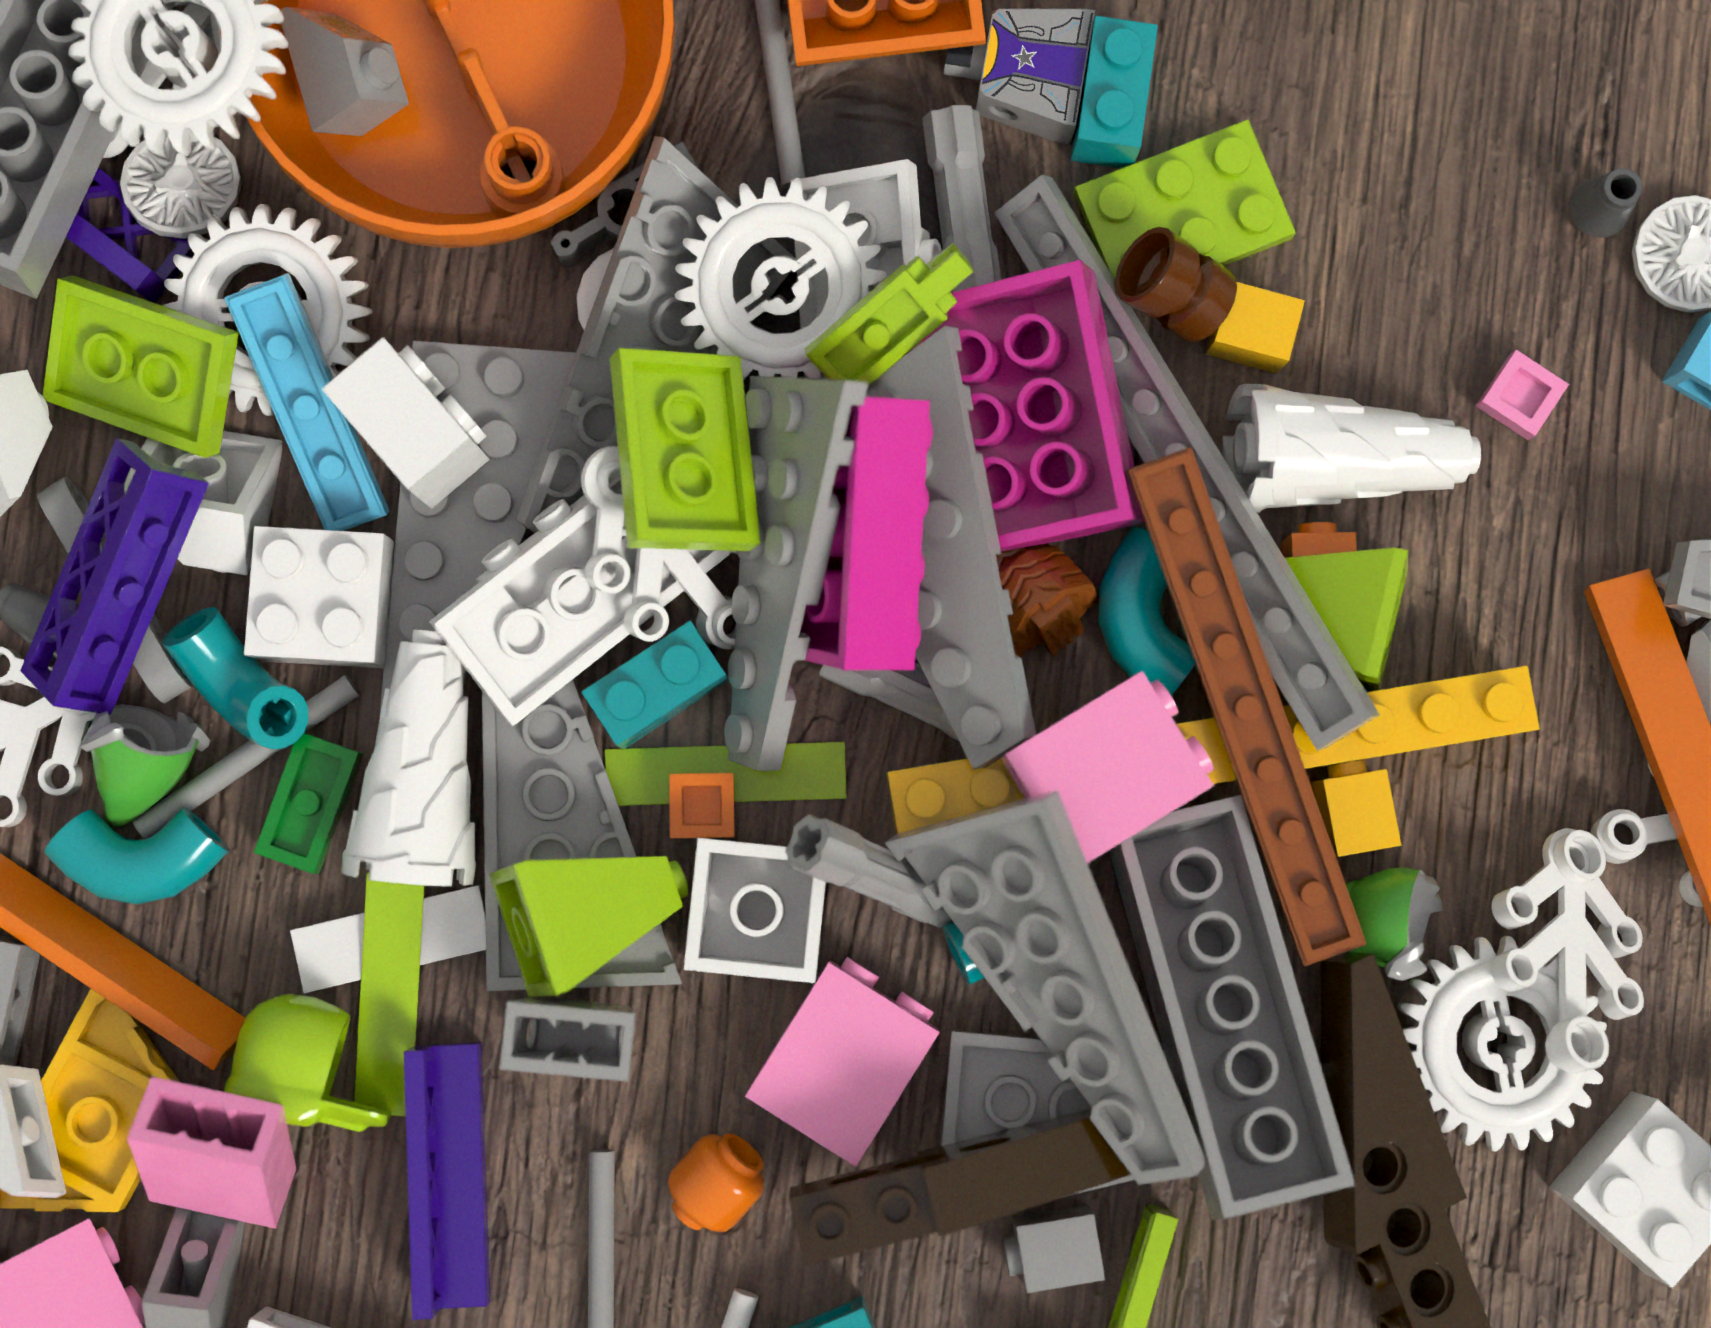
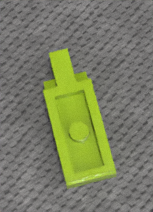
[805,243,973,386]

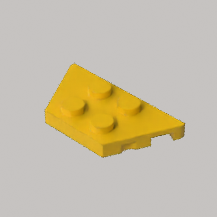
[0,989,181,1212]

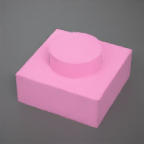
[1476,350,1569,440]

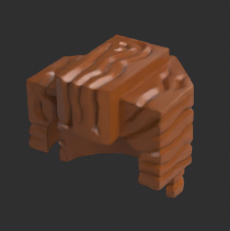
[996,543,1099,658]

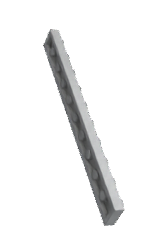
[995,175,1380,751]

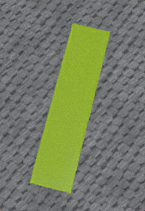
[605,742,846,806]
[354,873,424,1116]

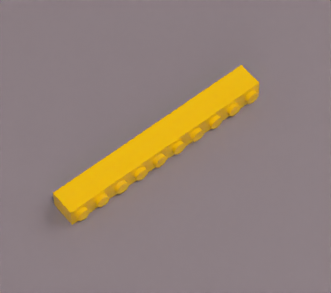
[886,666,1540,835]

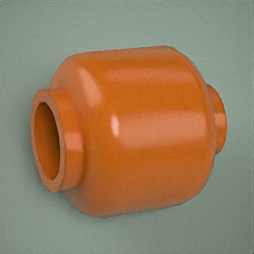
[668,1133,764,1232]

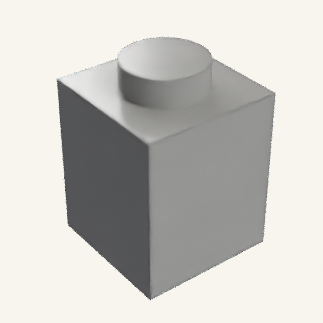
[1003,1204,1105,1293]

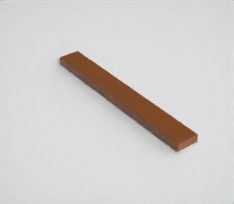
[1126,447,1367,966]

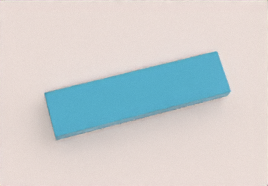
[224,273,390,531]

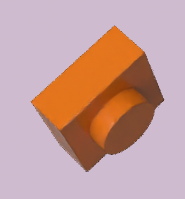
[1280,522,1357,558]
[669,773,734,838]

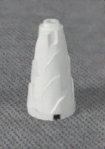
[1222,384,1481,513]
[342,629,476,886]

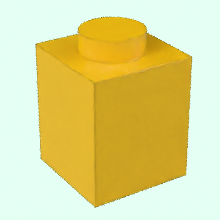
[1205,282,1305,374]
[1310,760,1402,857]

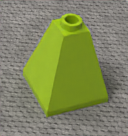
[1285,547,1408,691]
[489,856,688,998]

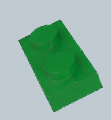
[253,733,364,874]

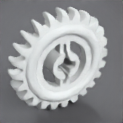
[68,0,288,157]
[675,177,887,381]
[163,204,373,416]
[1397,936,1607,1152]

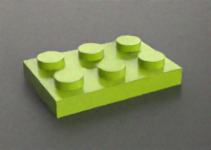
[1073,120,1296,279]
[42,275,239,458]
[609,348,761,551]

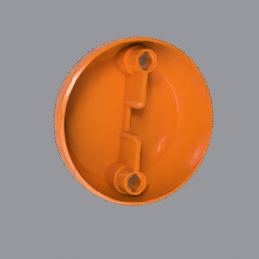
[220,0,675,248]

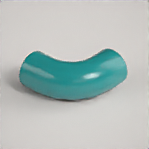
[1098,526,1195,696]
[162,607,309,750]
[44,807,230,905]

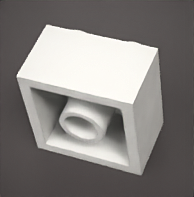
[322,338,490,509]
[244,526,395,669]
[684,838,826,983]
[1549,1091,1711,1288]

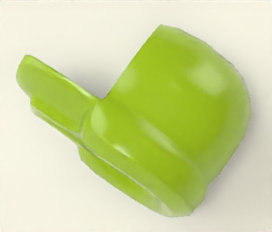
[225,994,391,1132]

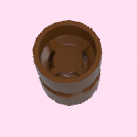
[1114,227,1237,342]

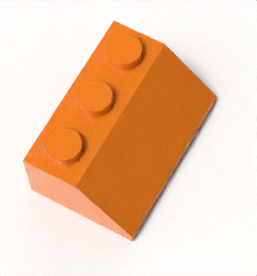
[787,0,986,67]

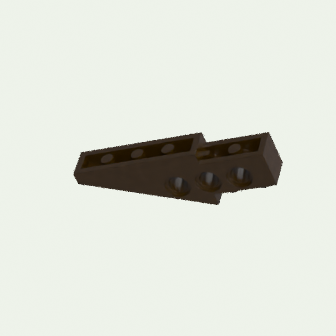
[1320,951,1491,1328]
[789,1108,1132,1266]

